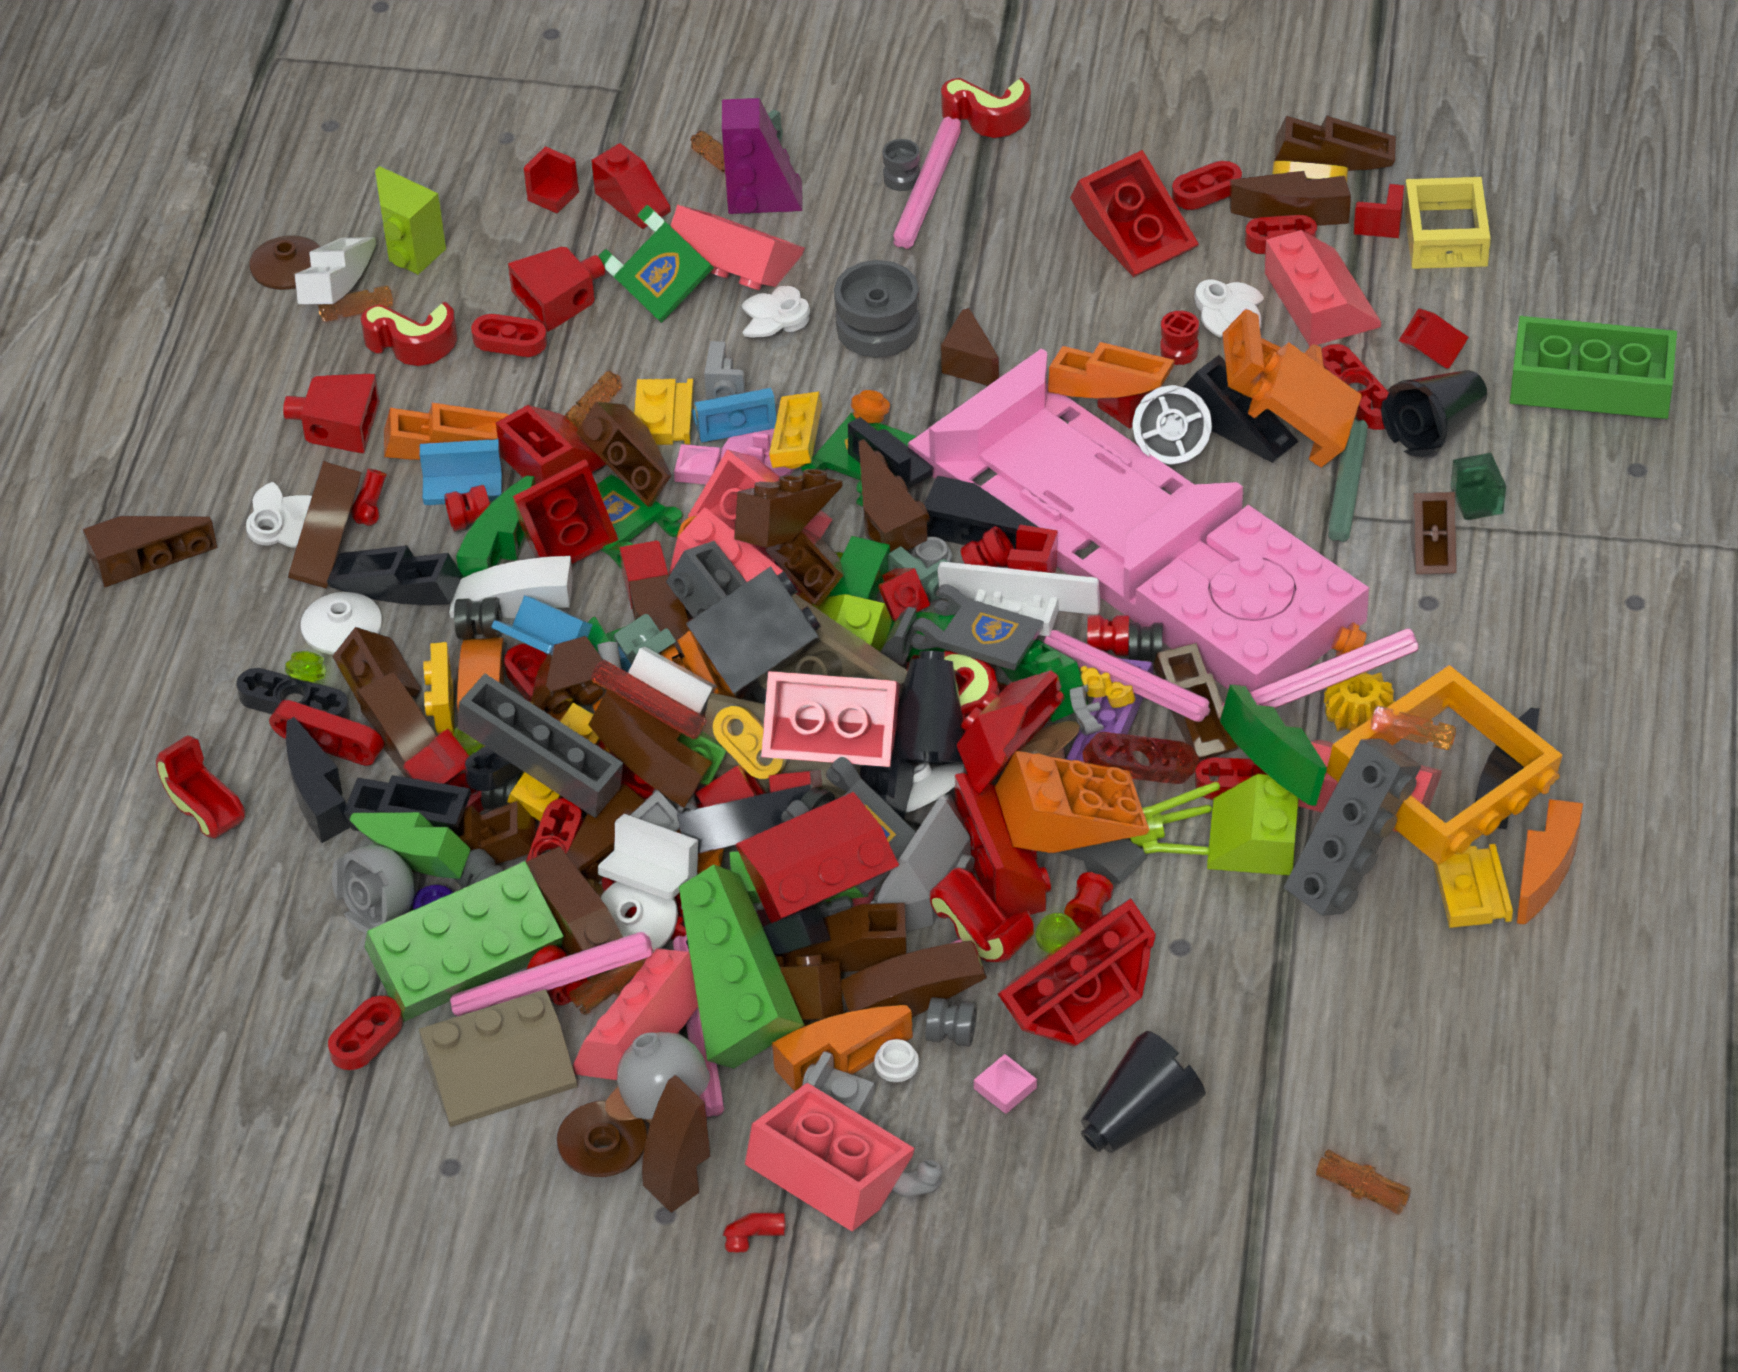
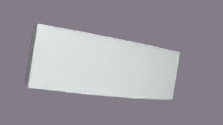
[295,237,376,304]
[449,556,573,618]

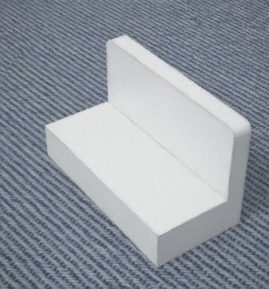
[613,647,717,728]
[598,814,698,900]

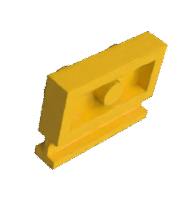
[634,379,694,445]
[423,642,455,737]
[1433,844,1513,928]

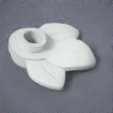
[1194,279,1264,338]
[742,286,810,338]
[246,482,312,548]

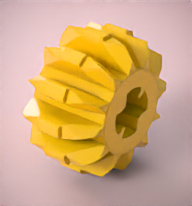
[1324,671,1395,732]

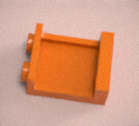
[1222,309,1324,398]
[1248,342,1362,468]

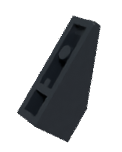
[1183,355,1299,463]
[924,476,1040,549]

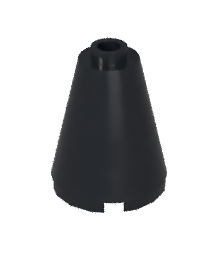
[1381,370,1487,457]
[892,651,965,765]
[1081,1031,1206,1153]

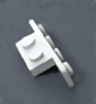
[938,562,1100,637]

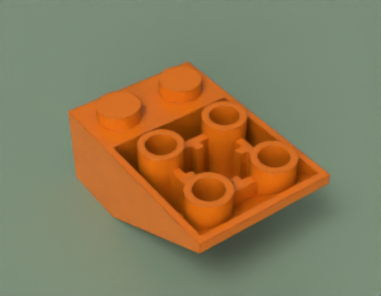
[995,751,1149,853]

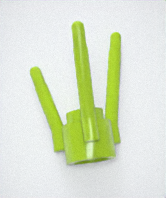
[1130,782,1220,855]

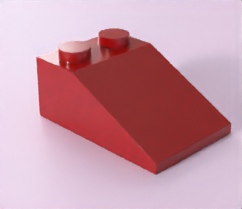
[1070,150,1199,277]
[513,460,619,564]

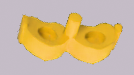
[1080,665,1135,708]

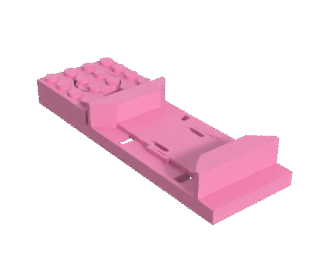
[908,348,1369,692]

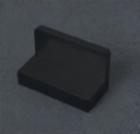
[848,417,933,489]

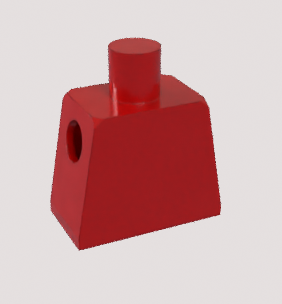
[508,246,605,332]
[283,373,380,453]

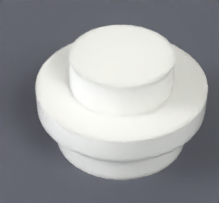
[874,1039,919,1082]

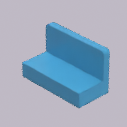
[692,388,777,443]
[419,439,502,505]
[491,595,593,654]

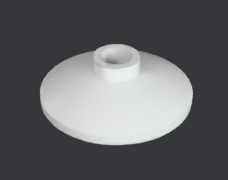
[301,592,382,655]
[906,762,967,813]
[600,882,678,952]

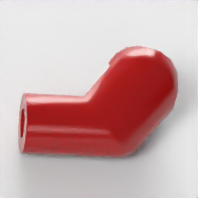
[351,468,387,526]
[722,1213,786,1252]

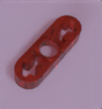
[1082,732,1200,784]

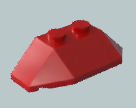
[957,670,1065,794]
[998,898,1156,1047]

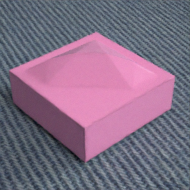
[674,444,720,485]
[974,1054,1037,1114]

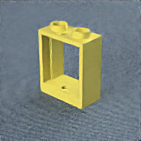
[1404,177,1491,269]

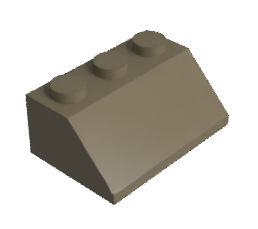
[419,989,577,1127]

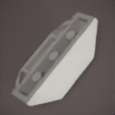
[870,792,975,932]

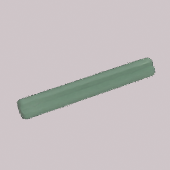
[1328,419,1368,542]

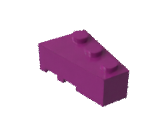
[722,98,803,214]

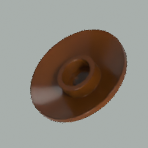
[249,235,320,290]
[557,1101,647,1177]

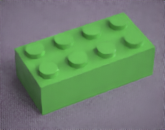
[1510,316,1677,419]
[364,861,564,1022]

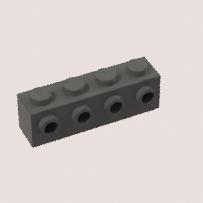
[666,541,767,703]
[458,673,623,818]
[1283,738,1422,916]

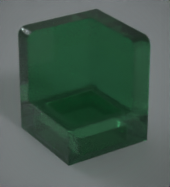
[1450,453,1506,520]

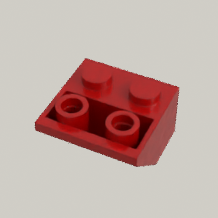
[495,405,606,485]

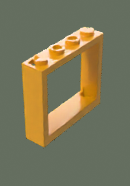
[1326,665,1563,865]

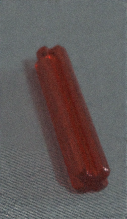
[591,660,707,739]

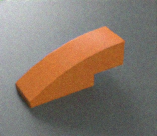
[1048,342,1174,398]
[384,402,509,460]
[457,637,504,712]
[1517,799,1584,924]
[772,1005,913,1091]

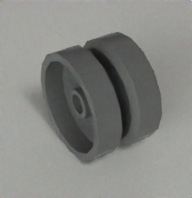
[834,260,920,357]

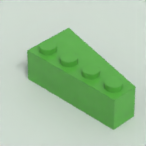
[679,864,804,1069]

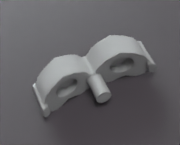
[1070,684,1104,735]

